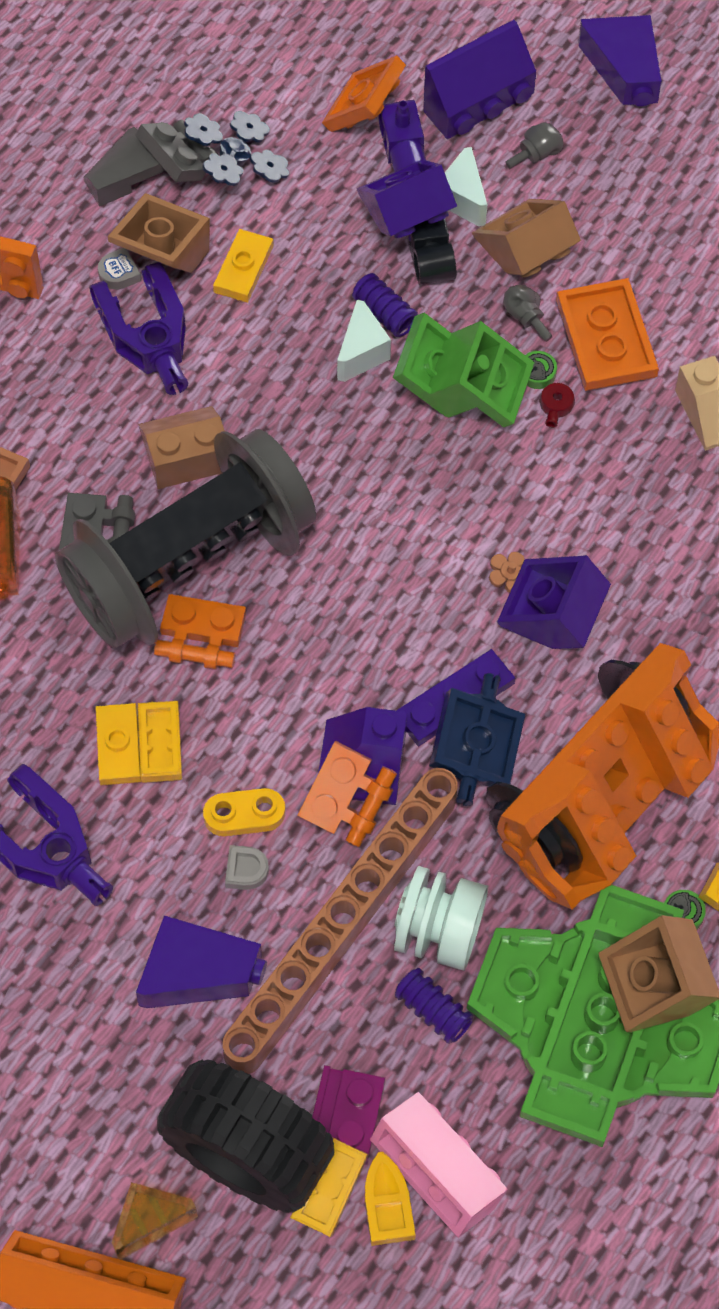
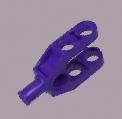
[89,262,189,395]
[0,764,113,906]

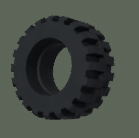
[157,1060,334,1213]

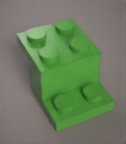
[393,312,534,427]

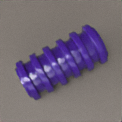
[352,273,418,337]
[395,968,473,1044]

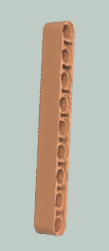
[222,768,458,1074]

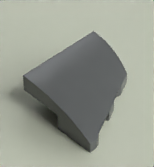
[83,127,164,207]

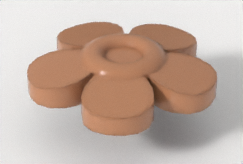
[489,552,525,593]

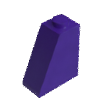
[578,15,662,106]
[136,915,267,1008]

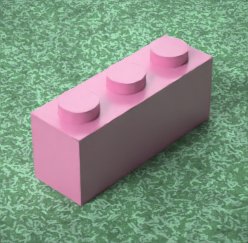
[370,1092,508,1238]

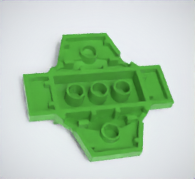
[467,885,719,1147]

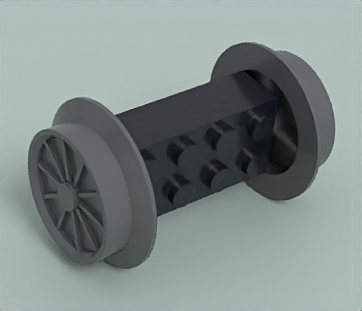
[55,429,316,648]

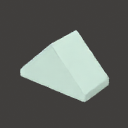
[445,147,487,226]
[337,300,391,382]

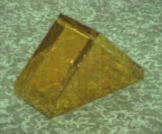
[112,1182,198,1260]

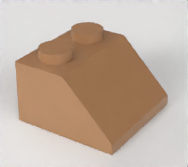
[108,193,210,273]
[472,199,581,278]
[138,406,225,489]
[598,915,719,1032]

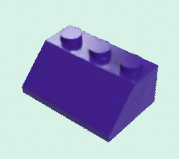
[423,20,536,140]

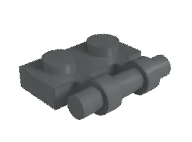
[135,119,218,182]
[59,493,135,550]

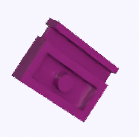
[312,1065,385,1165]

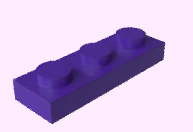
[396,649,516,747]

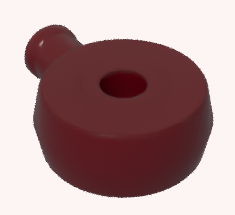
[539,383,575,428]

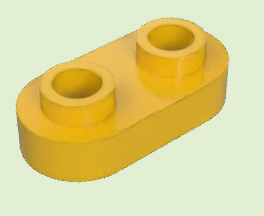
[203,788,285,836]

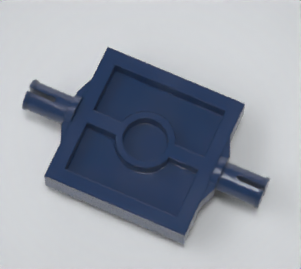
[429,673,525,806]

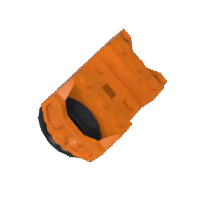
[486,643,719,910]

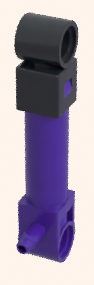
[378,100,457,285]

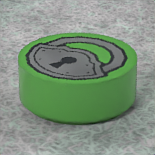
[526,351,557,389]
[665,890,706,930]

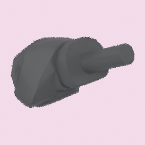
[505,122,564,169]
[503,285,552,342]

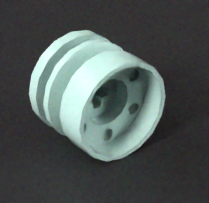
[394,866,489,971]

